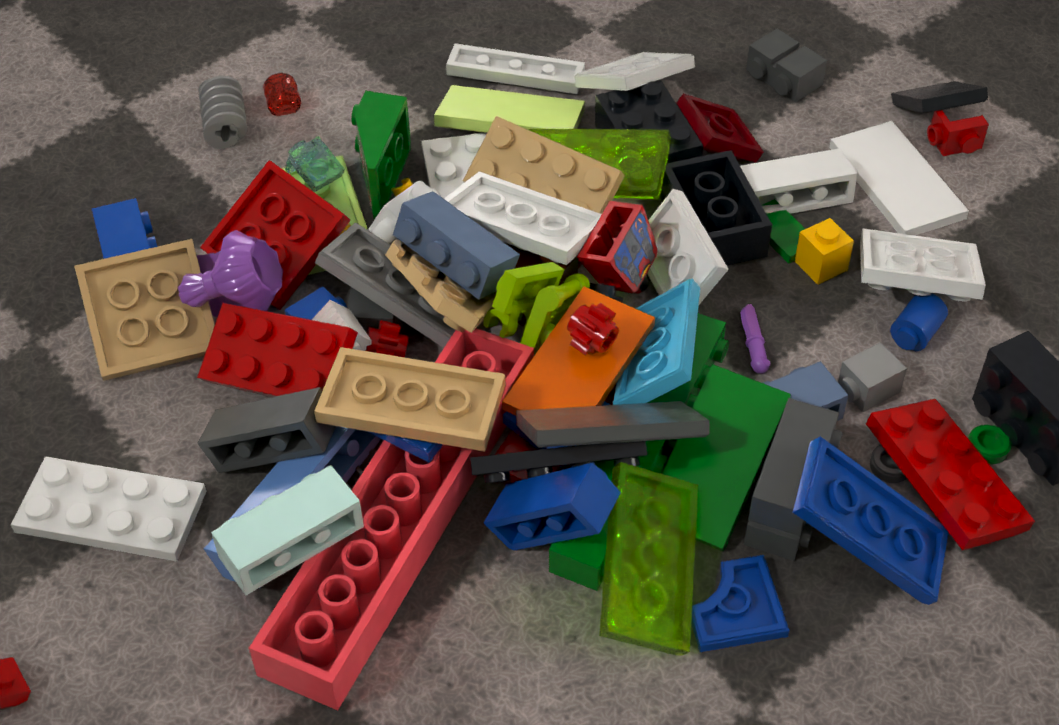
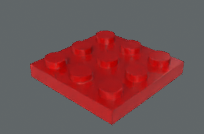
[200,160,351,310]

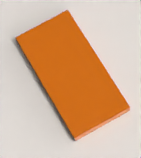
[502,286,655,416]

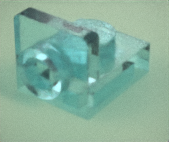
[284,136,345,192]

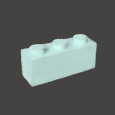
[211,465,364,595]

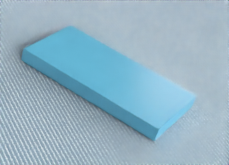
[613,278,700,405]

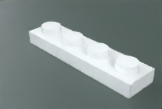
[446,44,585,94]

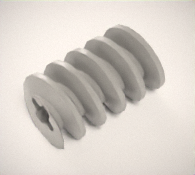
[198,76,248,149]

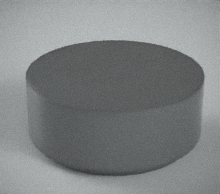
[870,445,907,483]

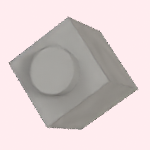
[838,342,907,412]

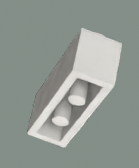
[740,148,857,214]

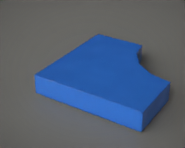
[688,555,789,652]

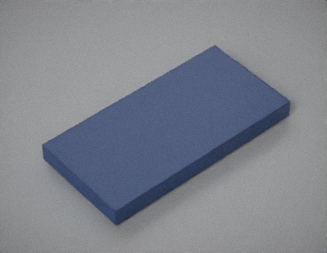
[793,436,949,605]

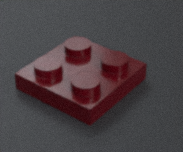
[676,93,764,163]

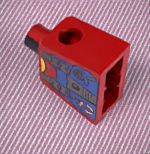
[577,201,658,294]

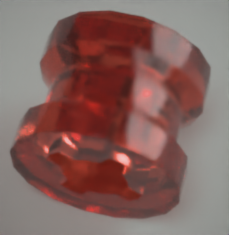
[263,73,301,116]

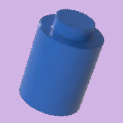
[890,293,948,352]

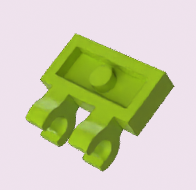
[483,262,565,338]

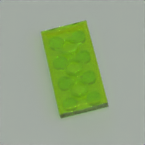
[529,129,671,199]
[599,462,698,656]

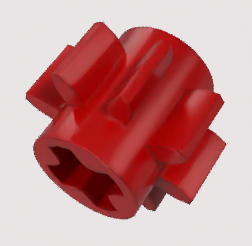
[567,303,619,356]
[365,320,408,357]

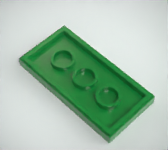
[643,364,792,552]

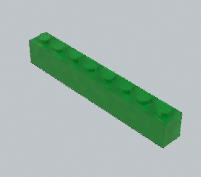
[549,313,729,591]

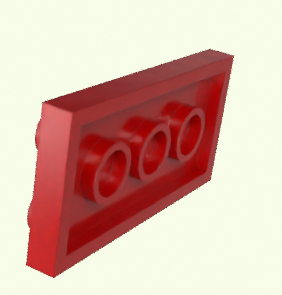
[197,303,358,397]
[866,399,1035,551]

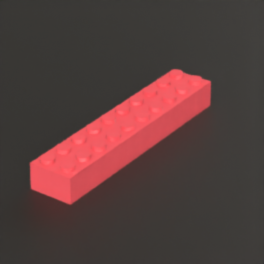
[249,328,534,711]

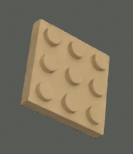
[74,239,215,381]

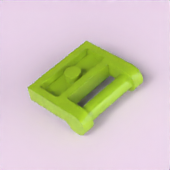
[520,273,590,354]

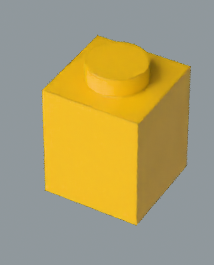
[795,218,854,285]

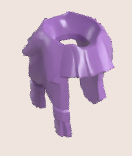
[178,230,283,317]

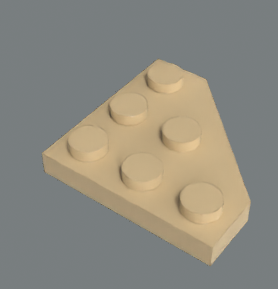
[385,239,496,333]

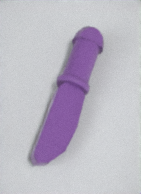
[740,304,770,374]

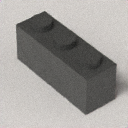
[197,387,336,473]

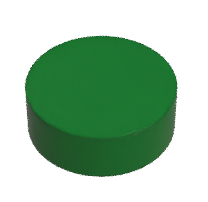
[968,425,1011,465]

